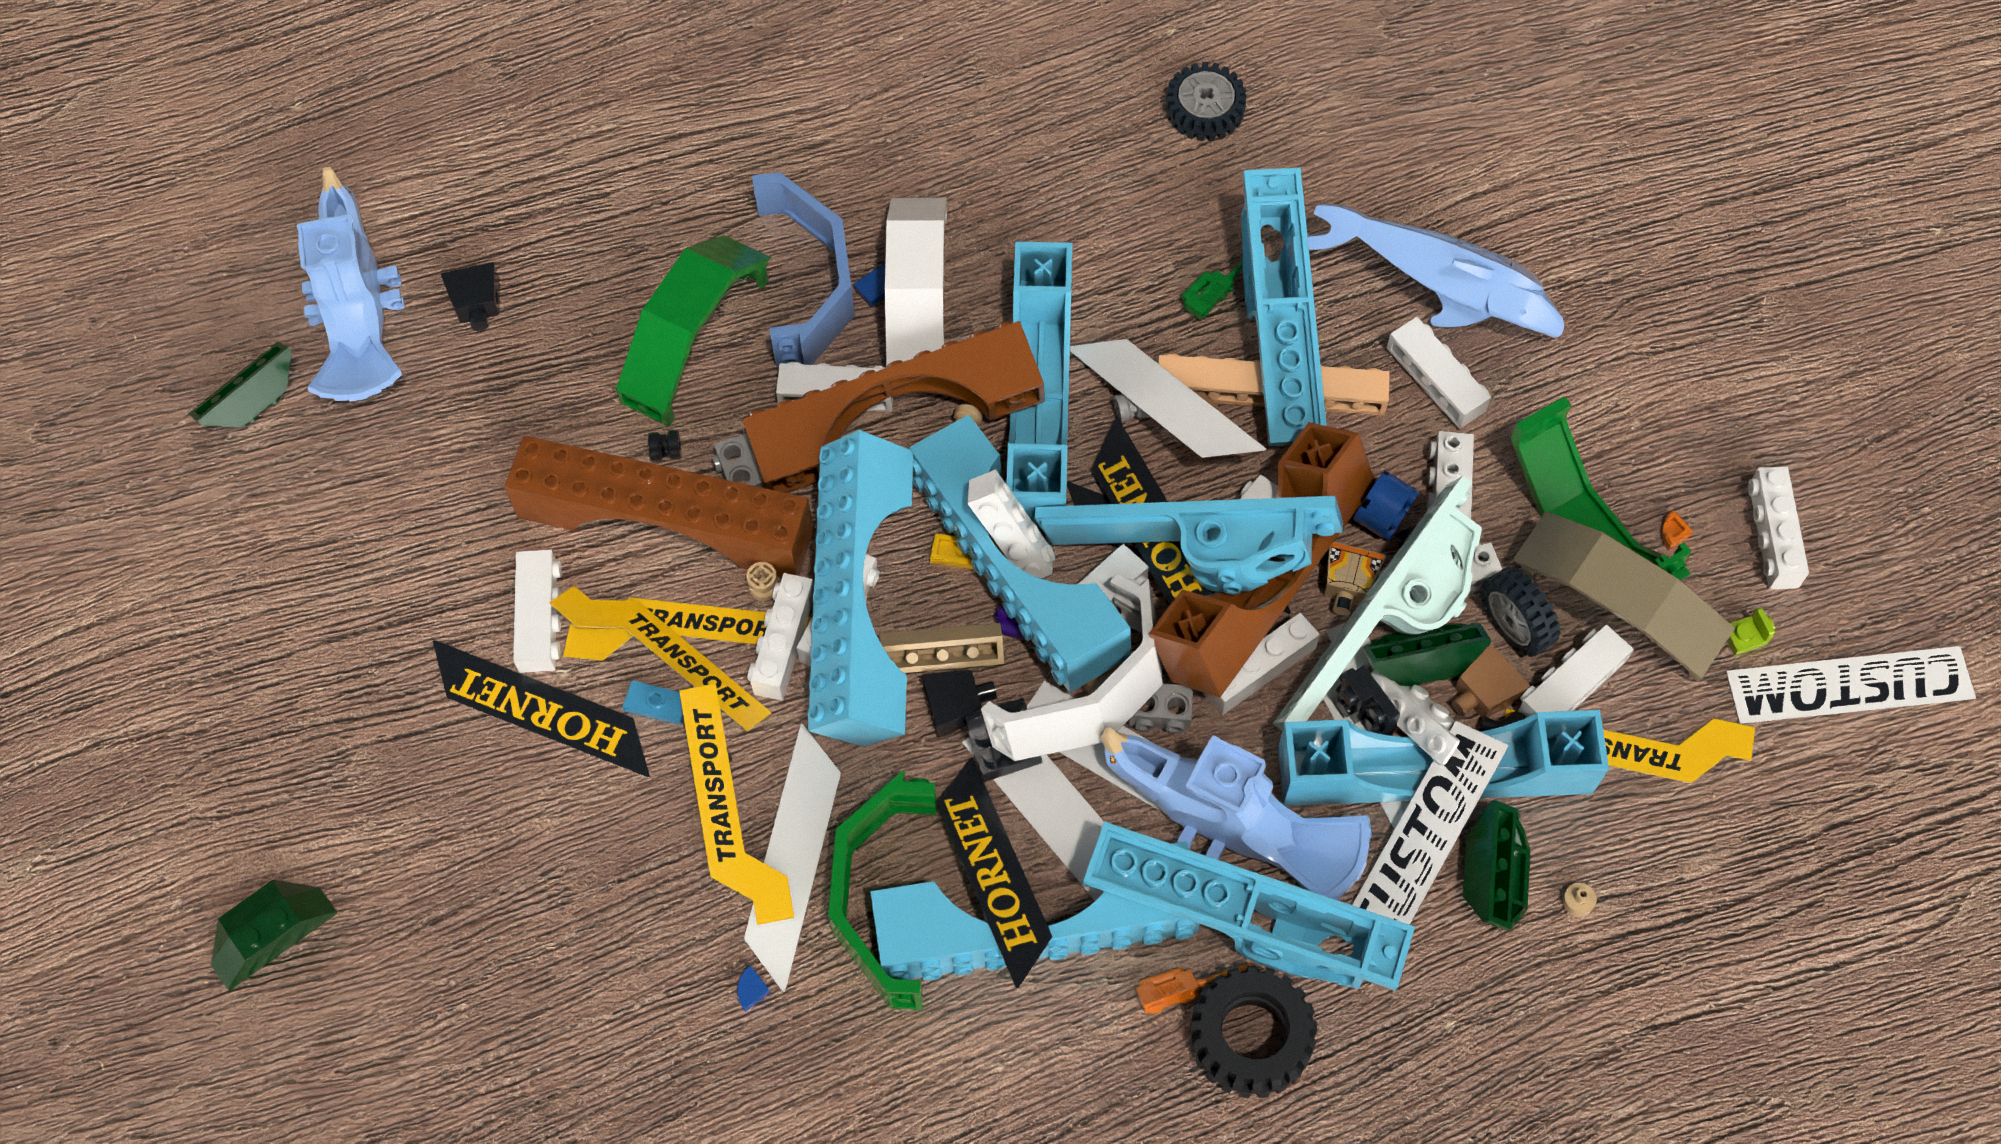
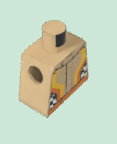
[1324,542,1386,616]

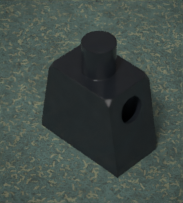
[441,262,500,331]
[922,670,997,738]

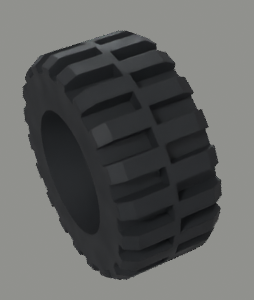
[1190,966,1317,1098]

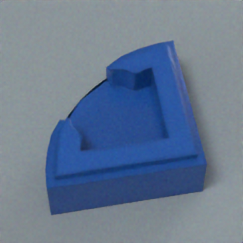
[737,966,770,1012]

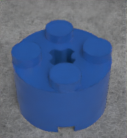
[1353,470,1420,541]

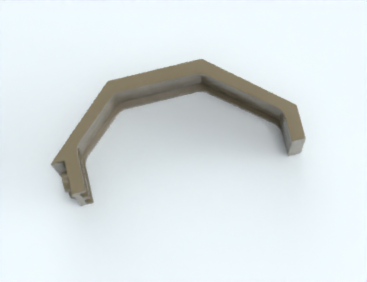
[1513,511,1735,683]

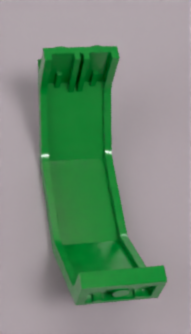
[616,235,771,427]
[1511,396,1691,581]
[828,770,937,1010]

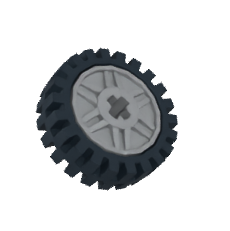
[1166,62,1246,141]
[1480,567,1561,657]

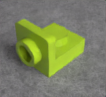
[1727,608,1775,656]

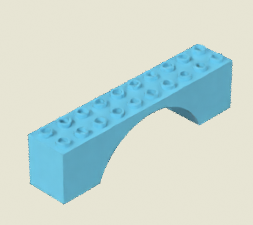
[1006,242,1072,529]
[909,415,1131,693]
[808,430,913,747]
[1278,710,1609,806]
[870,841,1200,981]

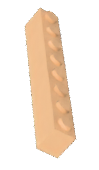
[1158,354,1389,415]

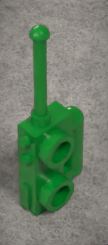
[1181,261,1242,321]

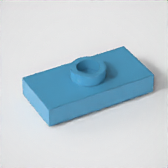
[622,680,684,726]

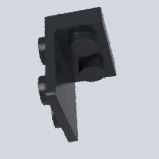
[965,698,1043,782]

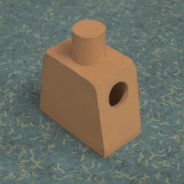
[1452,644,1531,718]

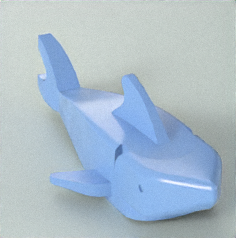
[1308,203,1564,338]

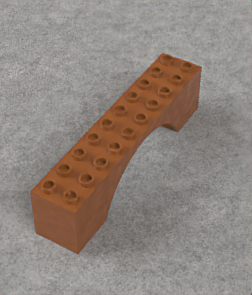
[742,321,1045,493]
[1149,422,1376,697]
[504,435,814,577]

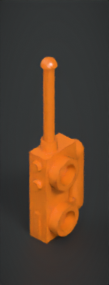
[1136,962,1252,1014]

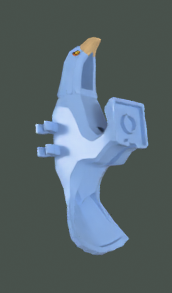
[297,167,405,402]
[1101,727,1372,900]

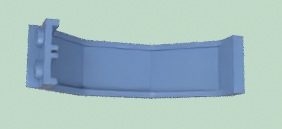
[752,172,855,367]

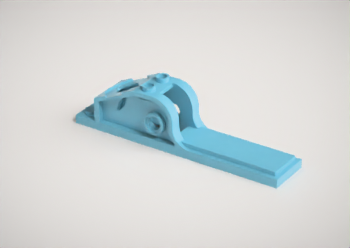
[1241,168,1327,446]
[1034,496,1343,595]
[1083,821,1415,991]

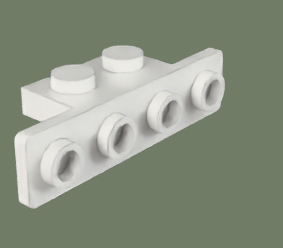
[1371,670,1460,765]

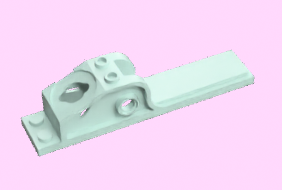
[1273,476,1482,731]

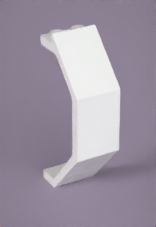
[885,198,947,366]
[981,574,1163,761]

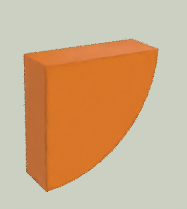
[1661,510,1693,551]

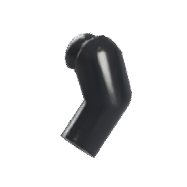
[1479,711,1525,731]

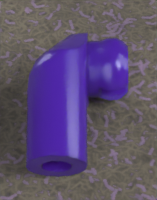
[995,604,1029,641]

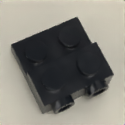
[1335,665,1400,736]

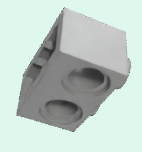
[712,433,767,489]
[1129,684,1193,734]

